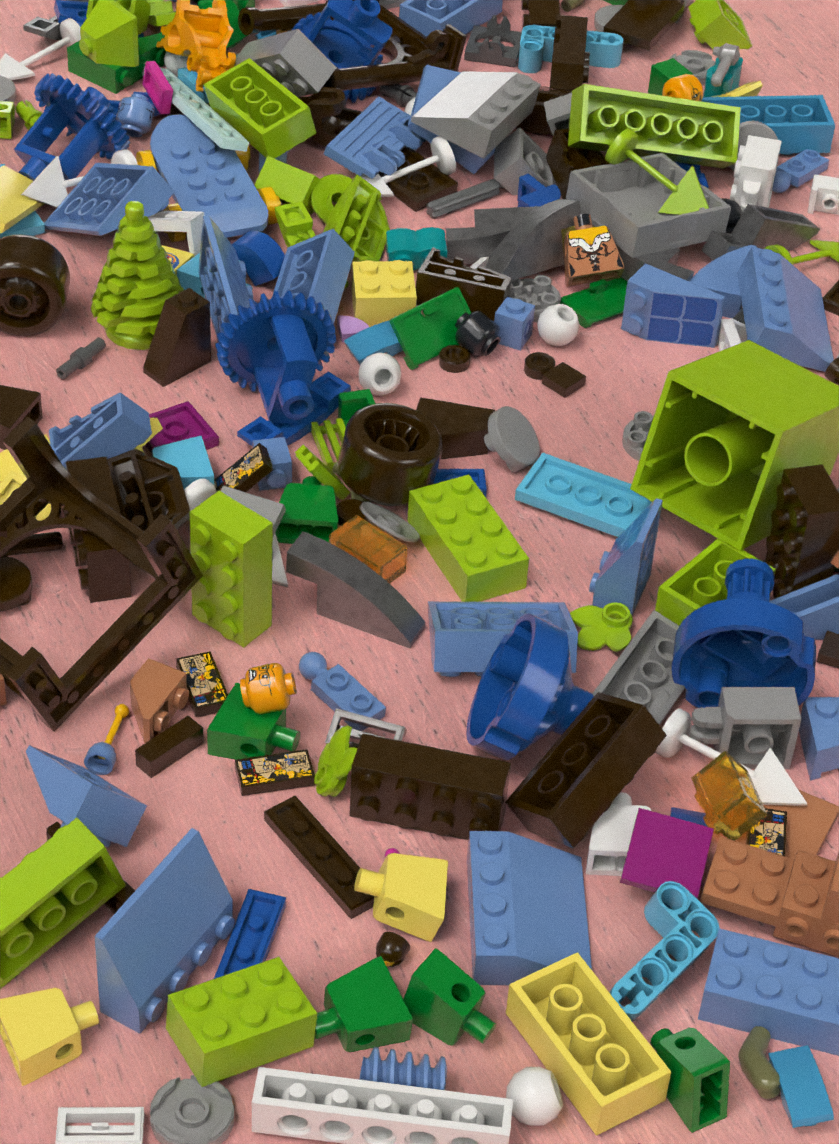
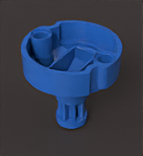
[671,558,816,708]
[466,614,594,760]

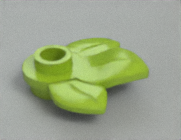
[570,602,633,652]
[314,725,357,797]

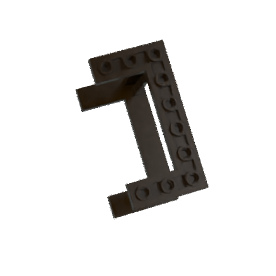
[0,417,203,732]

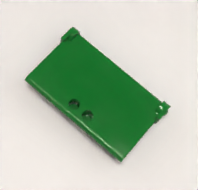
[560,277,627,328]
[389,287,471,370]

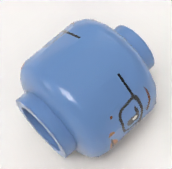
[116,93,155,137]

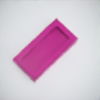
[142,61,173,114]

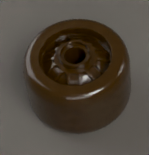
[0,234,70,336]
[338,403,443,506]

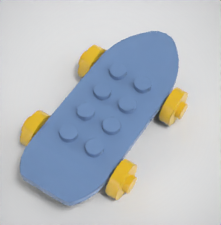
[136,114,281,242]

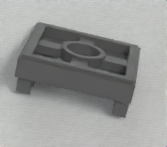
[464,15,522,67]

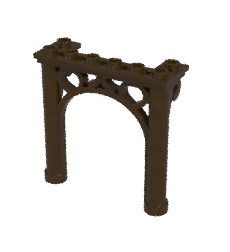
[238,0,467,91]

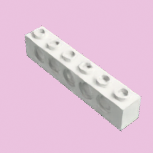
[252,1067,513,1144]

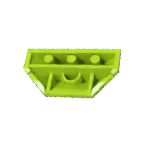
[323,174,390,262]

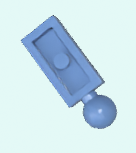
[772,149,829,193]
[299,652,386,731]

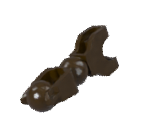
[300,87,351,147]

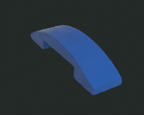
[237,371,351,446]

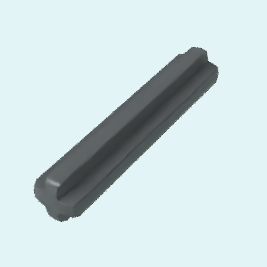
[426,179,500,218]

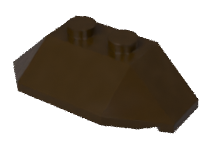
[107,449,191,531]

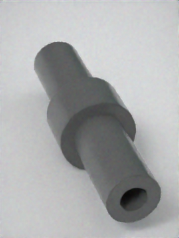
[56,337,106,379]

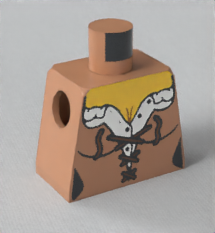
[564,214,624,287]

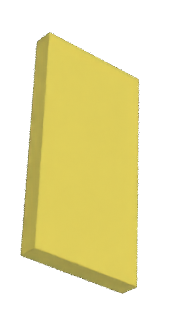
[0,165,45,233]

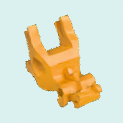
[156,0,236,92]

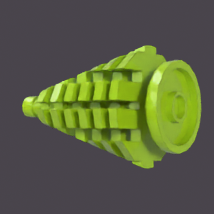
[91,201,184,350]

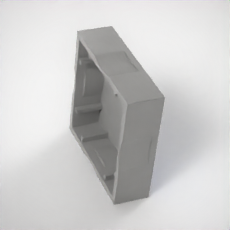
[566,153,731,258]

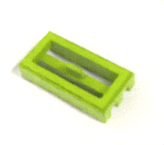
[311,418,346,470]
[295,445,351,500]

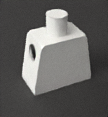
[586,792,651,876]

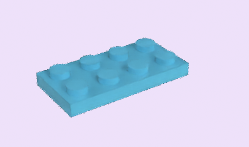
[515,453,652,537]

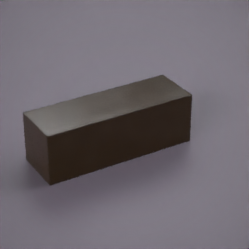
[135,715,204,778]

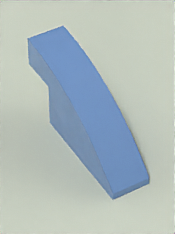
[689,245,757,318]
[770,574,839,640]

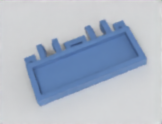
[324,97,426,179]

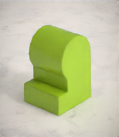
[0,101,15,139]

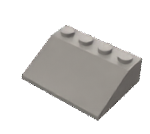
[410,71,541,159]

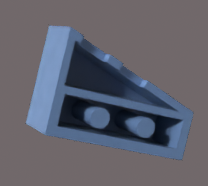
[49,393,152,469]
[799,697,839,781]

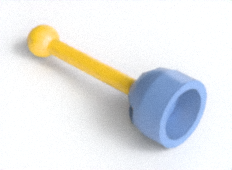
[84,704,129,775]

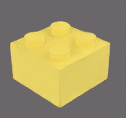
[351,260,417,327]

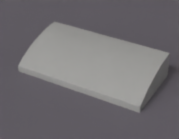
[592,610,685,725]

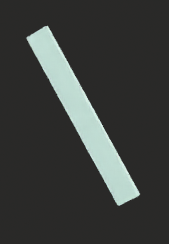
[142,66,249,152]

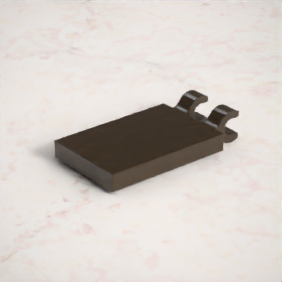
[603,0,685,51]
[378,146,458,212]

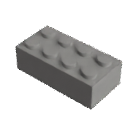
[234,29,337,97]

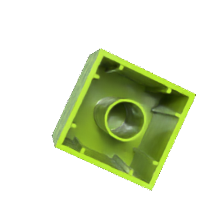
[630,340,839,551]

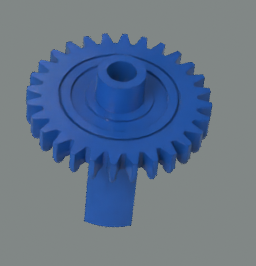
[292,0,393,103]
[14,73,131,181]
[215,290,336,423]

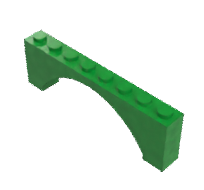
[67,0,255,94]

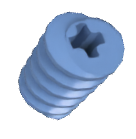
[360,1047,447,1090]

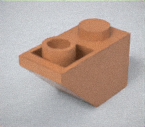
[130,658,189,743]

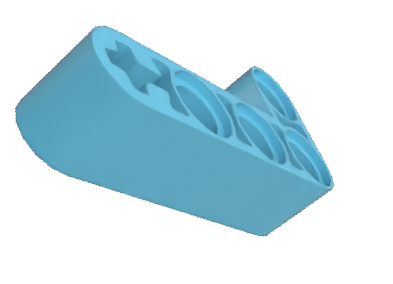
[518,25,623,73]
[609,881,720,1022]

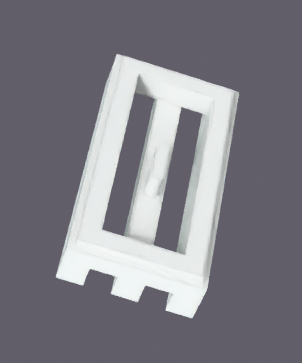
[55,1107,144,1144]

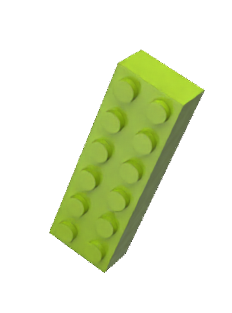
[568,84,741,169]

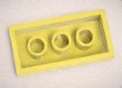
[506,952,671,1136]

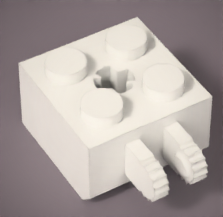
[730,135,782,213]

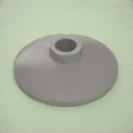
[360,502,420,543]

